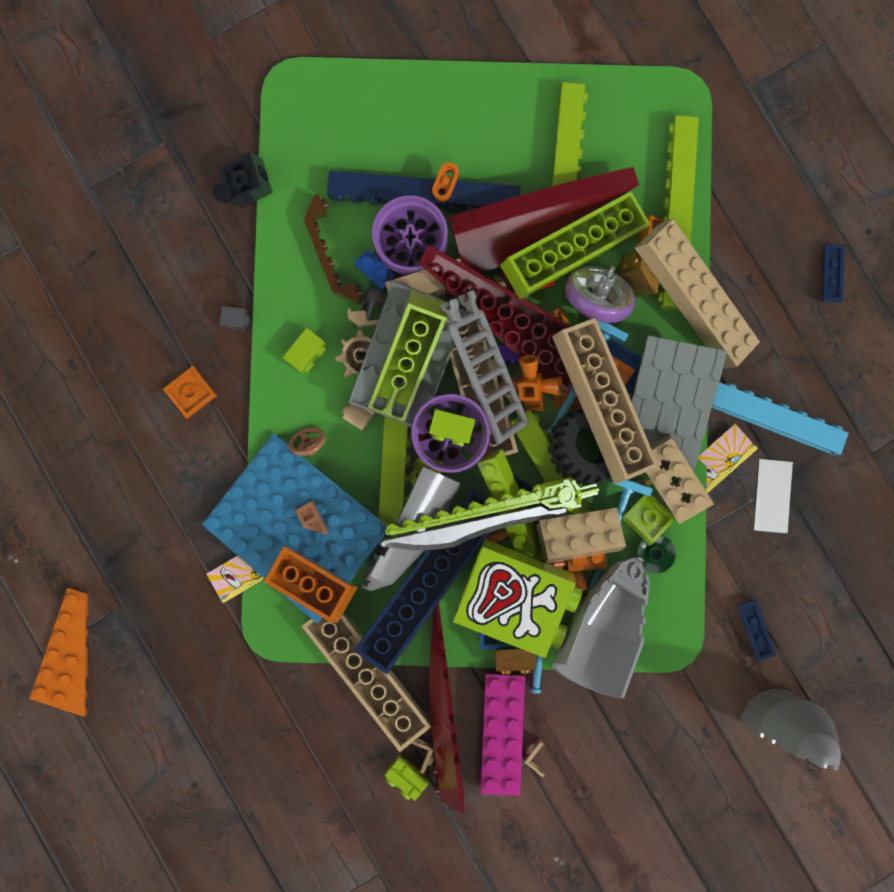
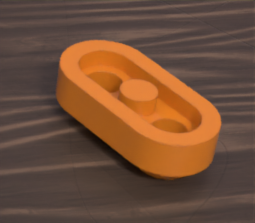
[432,162,459,202]

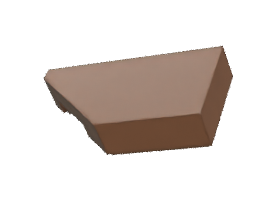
[295,501,330,535]

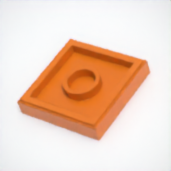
[163,366,217,419]

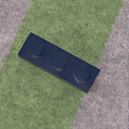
[821,244,845,303]
[736,599,776,662]

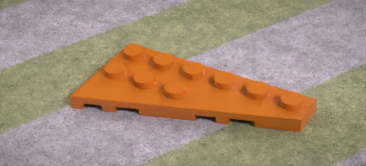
[30,587,88,717]

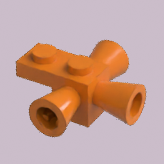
[501,355,562,411]
[547,553,607,590]

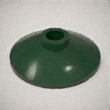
[637,535,676,573]

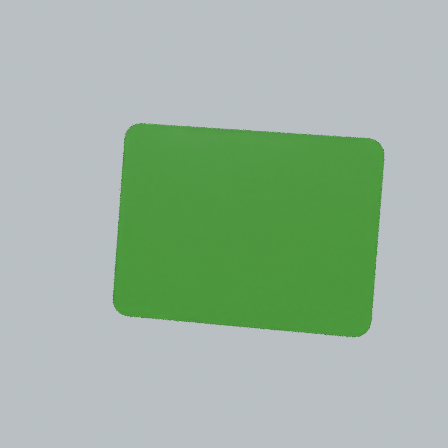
[241,57,712,673]

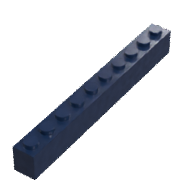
[327,171,521,212]

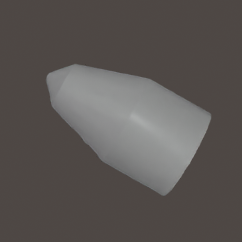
[361,461,460,591]
[552,557,650,699]
[739,688,841,771]

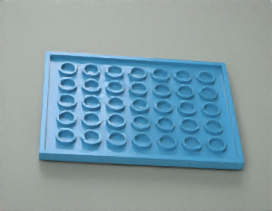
[202,434,387,623]

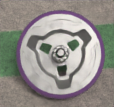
[565,266,635,323]

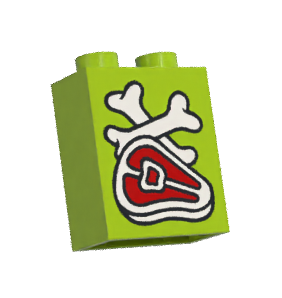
[453,539,582,658]

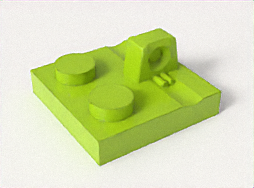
[622,494,676,546]

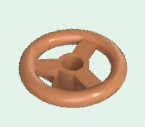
[289,427,326,456]

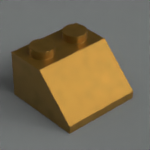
[619,251,659,298]
[494,647,536,674]

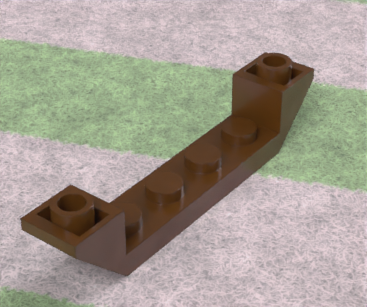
[304,194,363,305]

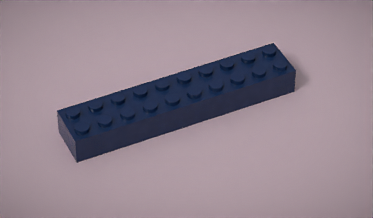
[353,488,499,675]

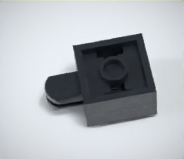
[213,152,273,208]

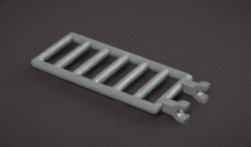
[440,290,528,444]

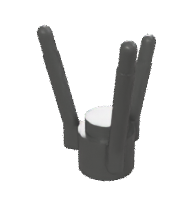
[353,289,385,328]

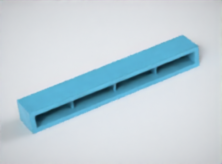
[712,382,849,455]

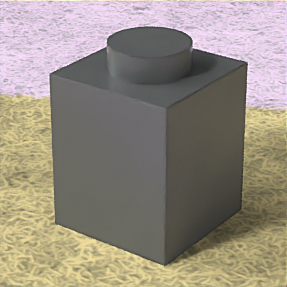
[219,306,251,331]

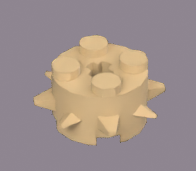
[335,330,372,378]

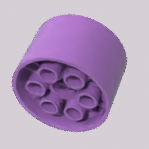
[372,196,448,278]
[412,394,490,473]

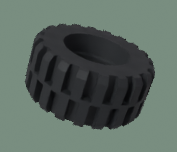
[548,408,611,485]

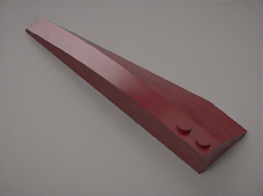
[449,167,639,273]
[419,245,573,392]
[429,603,465,813]

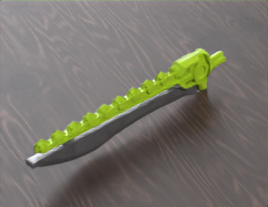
[379,476,599,550]

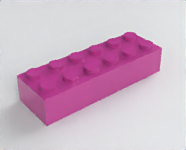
[480,671,525,796]

